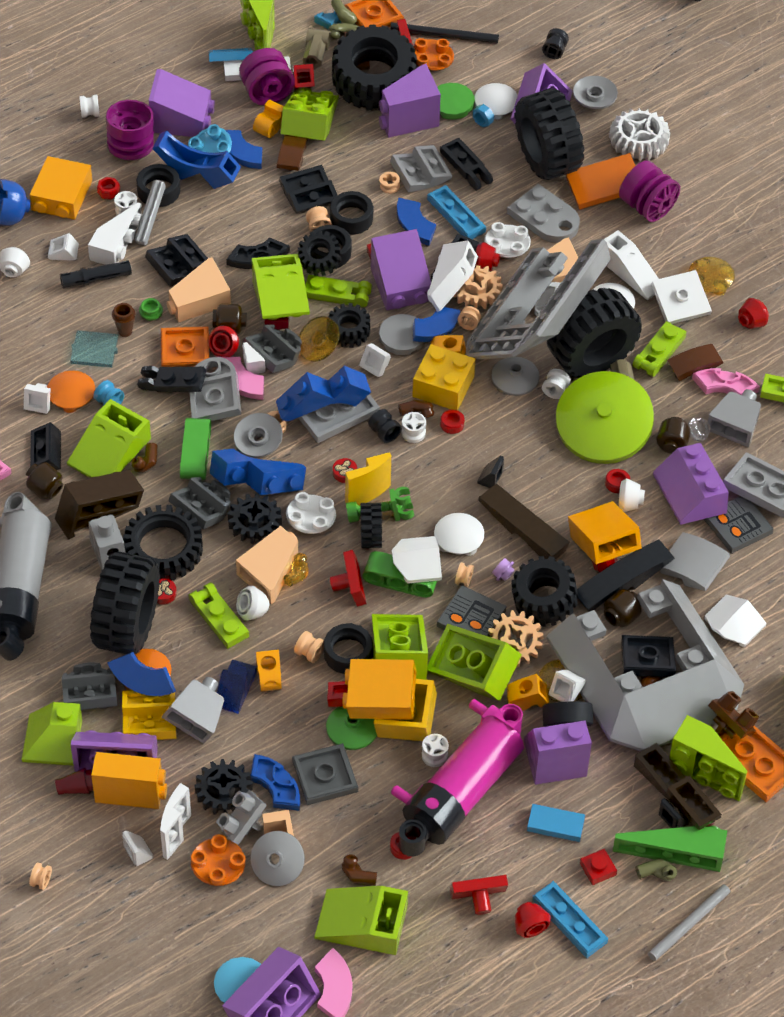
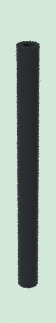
[390,22,499,43]

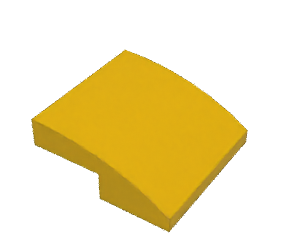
[345,452,391,506]
[122,690,177,740]

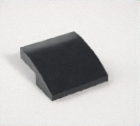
[279,165,337,214]
[145,234,208,287]

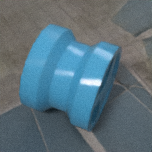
[93,380,124,406]

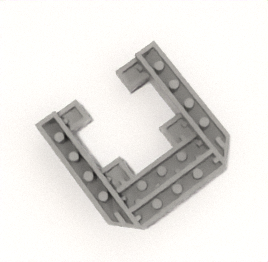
[465,239,611,360]
[546,579,744,751]

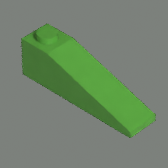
[613,826,727,872]

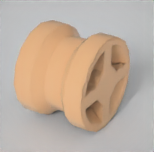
[306,206,332,232]
[294,631,324,663]

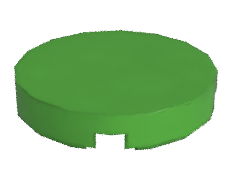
[437,83,474,120]

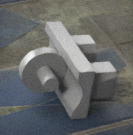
[216,790,267,845]

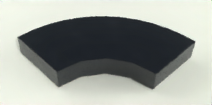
[226,237,290,269]

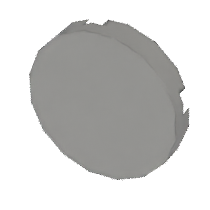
[379,314,425,355]

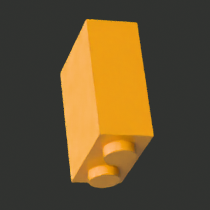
[29,156,92,220]
[568,501,642,564]
[343,659,417,720]
[91,752,167,809]

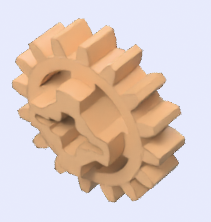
[453,265,503,309]
[488,610,544,667]

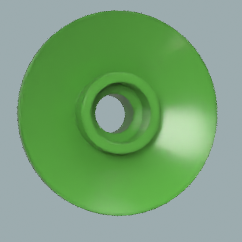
[326,707,377,750]

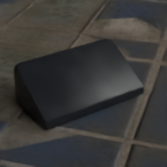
[30,422,61,470]

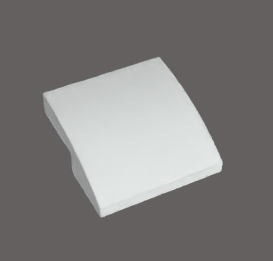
[160,783,191,860]

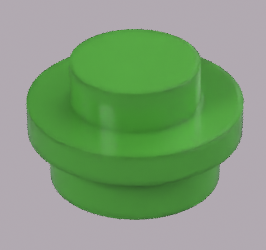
[139,298,163,321]

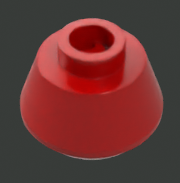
[475,242,500,272]
[738,298,769,329]
[208,326,239,357]
[515,902,551,938]

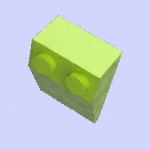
[371,614,428,680]
[427,624,522,701]

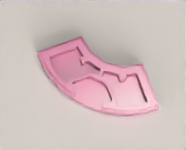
[217,357,264,400]
[692,368,760,395]
[315,948,352,1017]

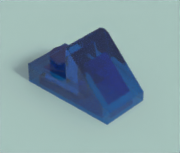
[217,659,257,714]

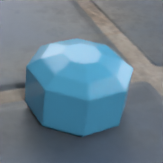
[473,104,494,127]

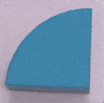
[314,11,341,30]

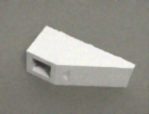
[88,203,142,265]
[604,230,659,300]
[427,241,478,312]

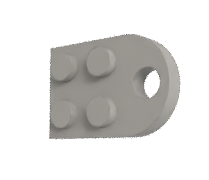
[507,184,580,243]
[190,357,241,421]

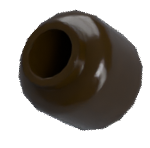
[212,303,247,335]
[656,417,691,454]
[26,462,63,499]
[604,589,642,627]

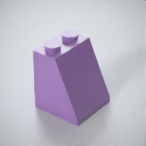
[379,64,441,138]
[149,69,215,137]
[371,229,431,310]
[523,720,592,785]

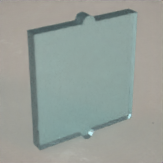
[70,331,119,367]

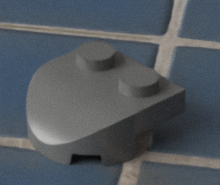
[242,324,302,373]
[169,477,231,529]
[62,662,117,711]

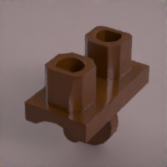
[708,691,759,739]

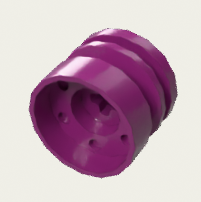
[106,100,154,160]
[619,160,681,222]

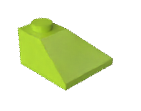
[21,702,82,766]

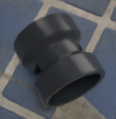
[542,28,569,59]
[368,409,402,443]

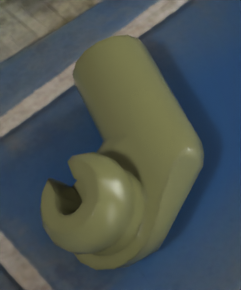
[331,0,357,25]
[329,23,360,39]
[635,859,677,881]

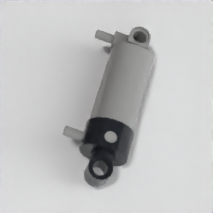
[0,492,52,661]

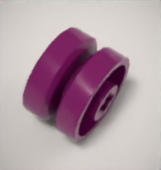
[239,48,295,105]

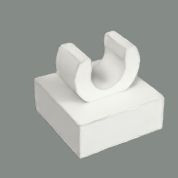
[359,343,391,377]
[24,383,51,414]

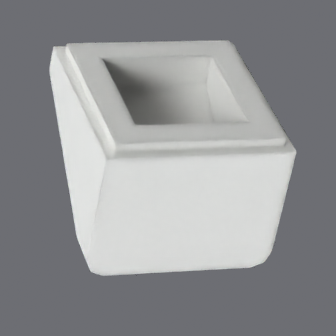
[48,233,79,261]
[242,342,266,374]
[548,670,586,702]
[122,831,153,866]

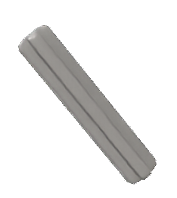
[135,180,166,245]

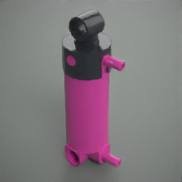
[391,699,524,857]

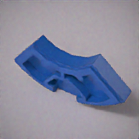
[225,130,263,169]
[397,198,436,246]
[413,307,460,342]
[107,652,176,696]
[251,754,300,811]

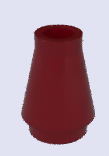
[55,768,93,795]

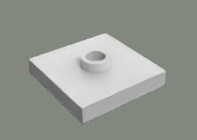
[651,270,712,324]

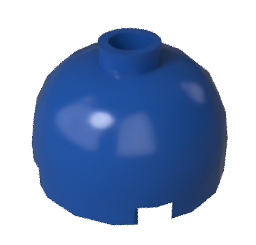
[0,179,30,226]

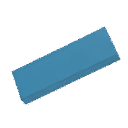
[427,185,486,239]
[532,881,608,958]

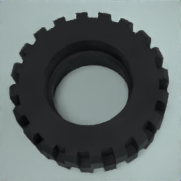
[332,24,417,111]
[514,88,585,180]
[547,288,642,378]
[90,552,160,654]

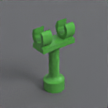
[346,486,414,523]

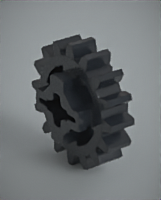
[227,493,282,544]
[194,759,253,815]

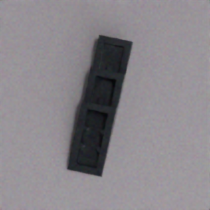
[577,539,675,612]

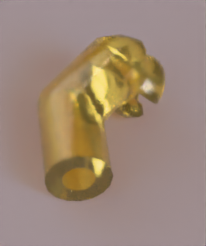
[284,553,309,587]

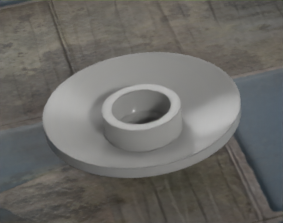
[573,76,618,109]
[491,357,539,396]
[234,413,283,458]
[251,831,305,886]

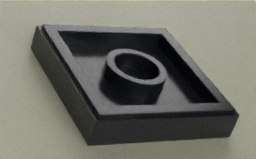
[621,635,676,677]

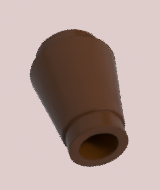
[112,303,136,337]

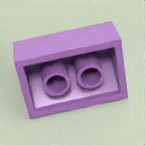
[511,63,573,124]
[653,443,729,525]
[71,730,158,772]
[222,947,322,1017]

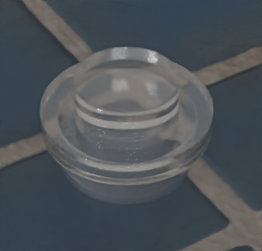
[688,418,710,442]

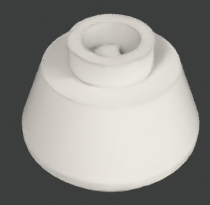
[0,247,30,277]
[618,478,645,512]
[236,586,269,620]

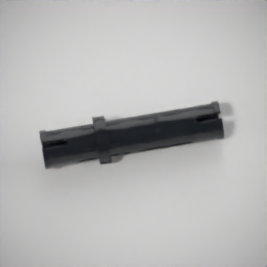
[60,260,132,289]

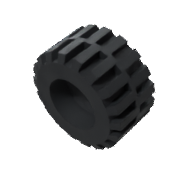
[511,556,578,627]

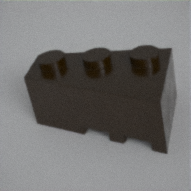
[55,469,144,540]

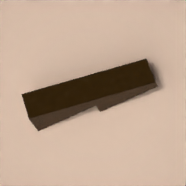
[478,483,570,559]
[634,743,722,830]

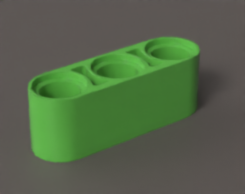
[180,418,211,480]
[362,551,437,598]

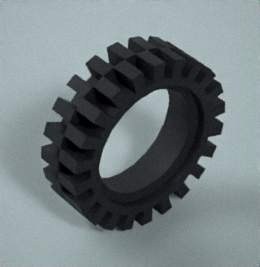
[123,505,203,581]

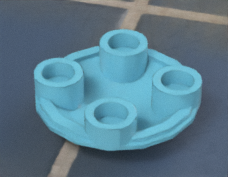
[188,124,232,153]
[214,957,261,1003]

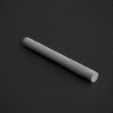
[648,884,731,961]

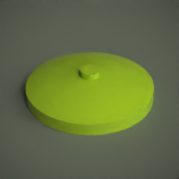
[556,371,654,464]

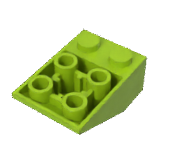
[240,0,275,50]
[281,87,339,141]
[251,254,310,320]
[67,399,151,478]
[669,715,748,801]
[314,886,408,955]

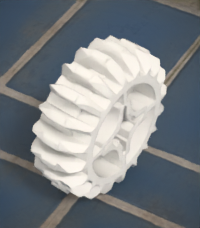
[609,108,670,162]

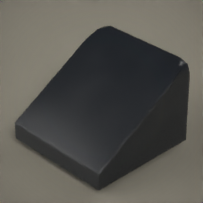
[477,455,504,488]
[658,798,690,828]

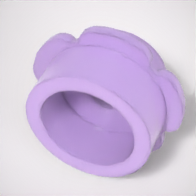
[492,558,515,581]

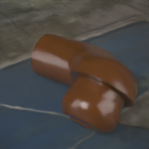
[398,400,434,418]

